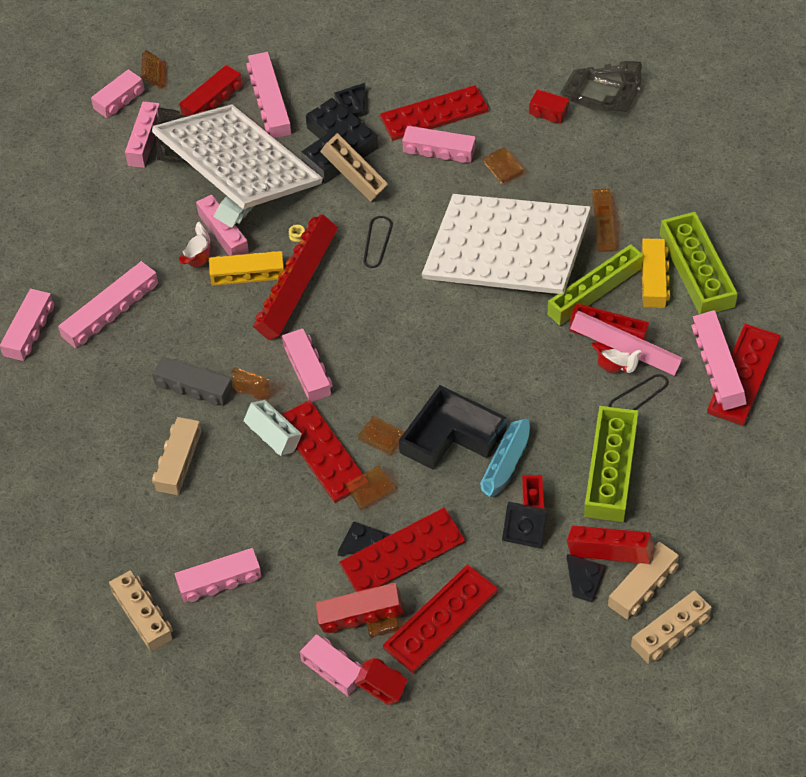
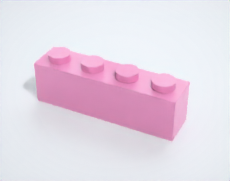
[125,101,162,168]
[402,126,475,163]
[196,194,249,256]
[0,289,54,361]
[282,329,333,402]
[174,548,261,603]

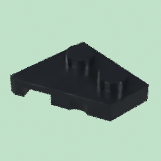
[334,83,366,117]
[337,521,390,556]
[566,554,605,602]

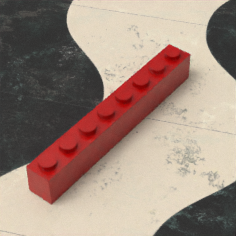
[252,214,338,340]

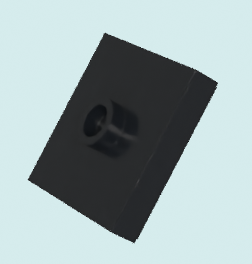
[502,501,548,549]

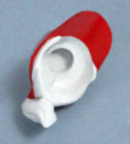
[179,222,210,268]
[591,342,642,373]

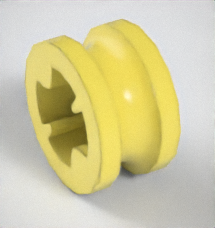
[289,225,305,242]

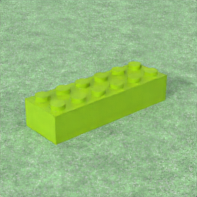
[659,212,738,315]
[584,406,638,523]

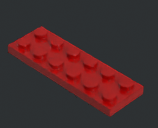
[380,85,489,141]
[707,323,781,426]
[281,400,369,503]
[339,507,465,592]
[383,564,498,674]

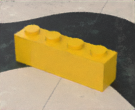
[641,239,670,308]
[209,251,284,286]

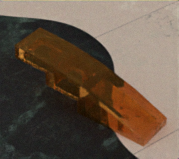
[592,189,616,252]

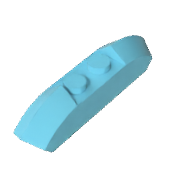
[480,418,530,497]

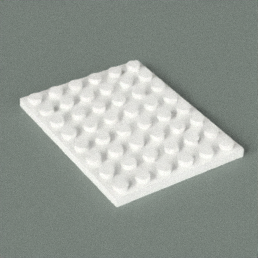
[152,104,323,209]
[422,194,591,294]

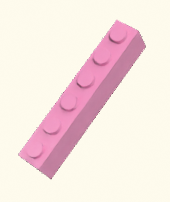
[246,52,291,138]
[58,261,158,348]
[691,310,746,410]

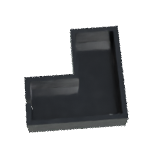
[301,98,378,184]
[399,385,507,470]

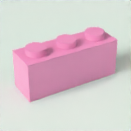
[91,69,144,118]
[300,634,362,697]

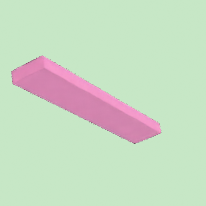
[570,311,682,376]

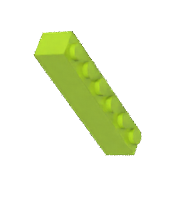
[547,244,643,326]

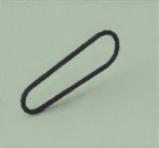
[363,216,392,268]
[608,374,669,410]

